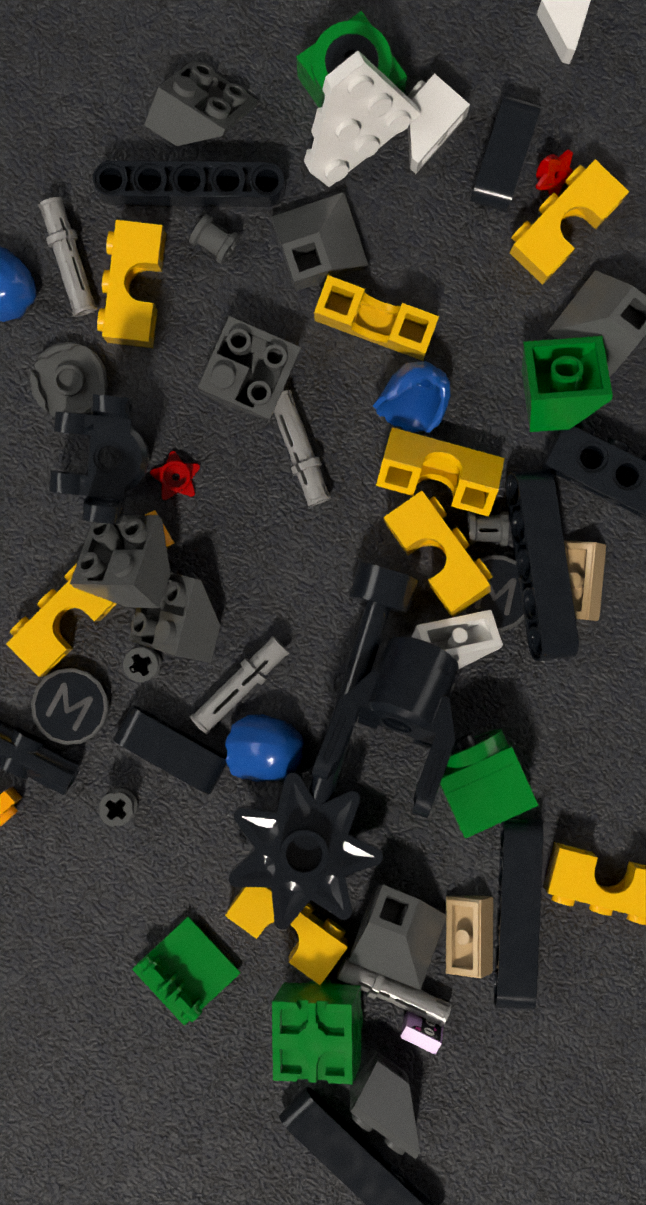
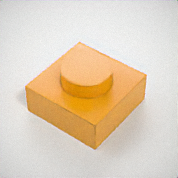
[0,786,22,827]

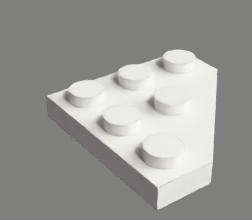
[304,51,421,187]

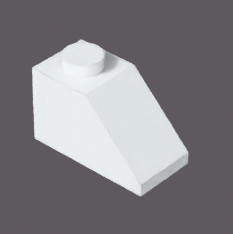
[537,0,591,64]
[408,73,470,174]
[412,610,503,669]

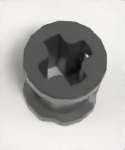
[189,213,240,265]
[467,511,509,546]
[123,646,162,682]
[99,788,138,827]

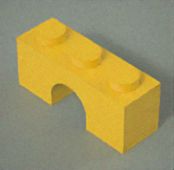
[510,159,629,285]
[97,220,167,348]
[314,275,439,361]
[376,427,505,517]
[383,491,493,618]
[6,564,117,677]
[543,842,646,925]
[225,887,348,985]

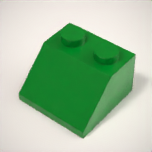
[522,336,613,432]

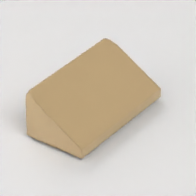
[564,540,606,621]
[446,896,493,978]

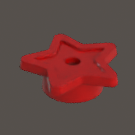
[536,149,573,196]
[150,451,200,500]

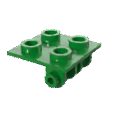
[132,916,241,1026]

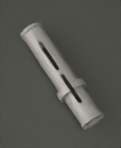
[38,197,97,317]
[274,390,331,507]
[190,636,289,734]
[336,956,452,1027]

